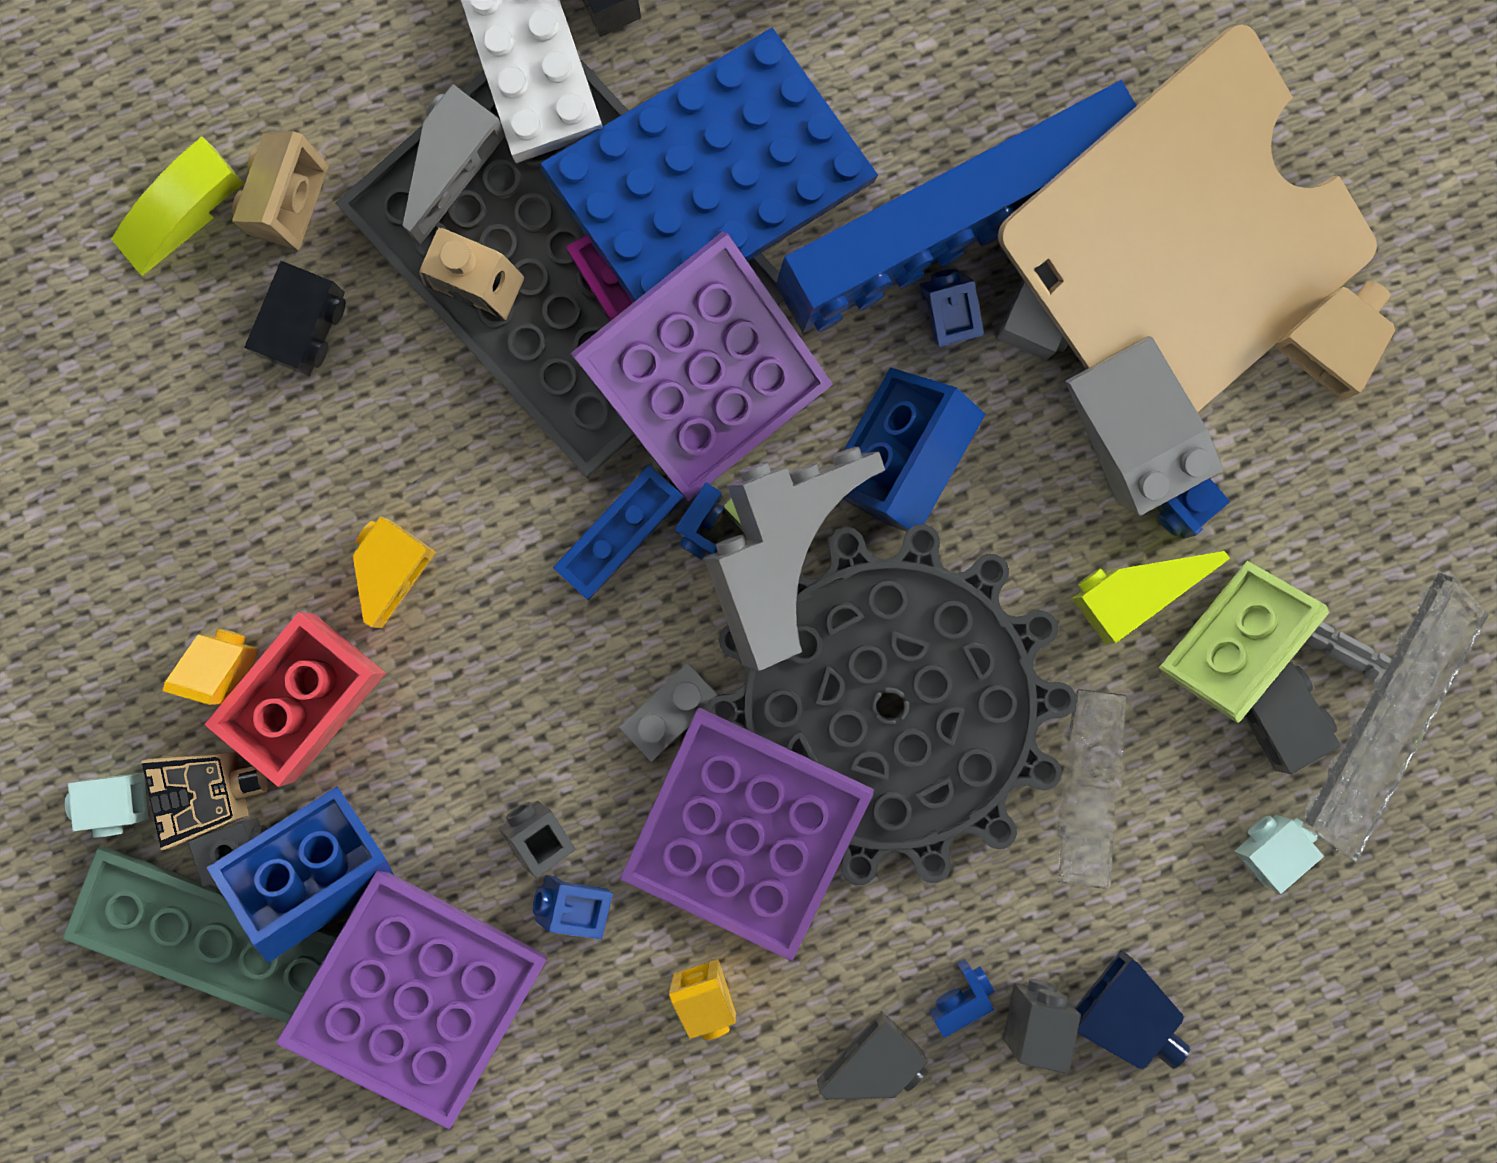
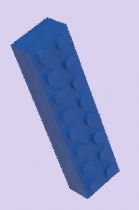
[776,80,1137,333]

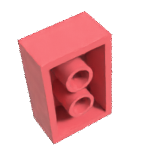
[204,612,386,787]

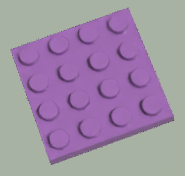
[570,231,833,501]
[620,707,874,961]
[276,871,547,1129]

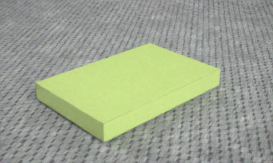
[1159,561,1330,724]

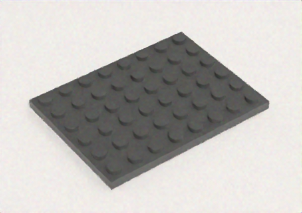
[336,59,784,478]

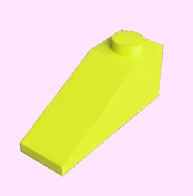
[1072,551,1230,644]

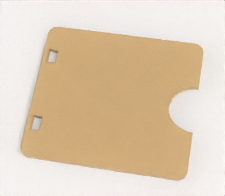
[998,25,1377,413]

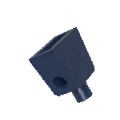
[1075,950,1190,1070]

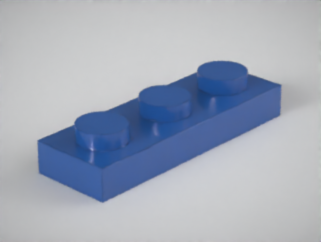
[553,465,684,600]

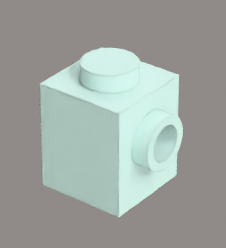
[65,773,149,838]
[1234,815,1324,894]

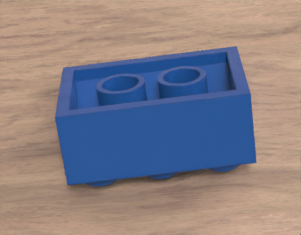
[843,367,986,532]
[207,786,394,963]

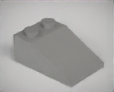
[1065,336,1223,516]

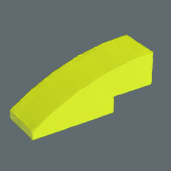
[111,136,244,276]

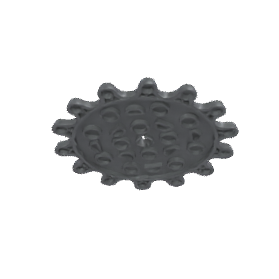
[706,524,1077,885]

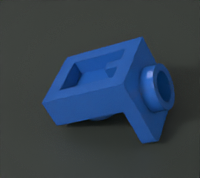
[919,269,984,347]
[1156,478,1230,539]
[674,482,724,560]
[533,875,613,940]
[929,959,995,1038]

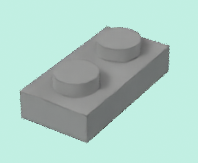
[619,663,718,762]

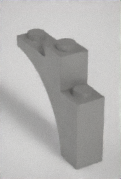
[704,447,885,671]

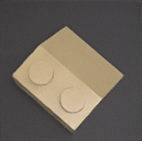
[232,131,329,251]

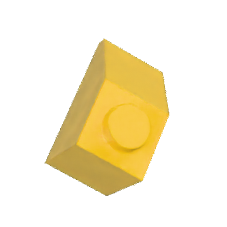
[353,516,436,628]
[162,629,258,705]
[669,959,736,1040]

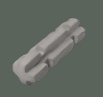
[1305,622,1396,682]

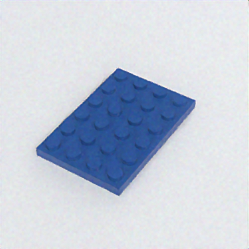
[540,27,878,303]

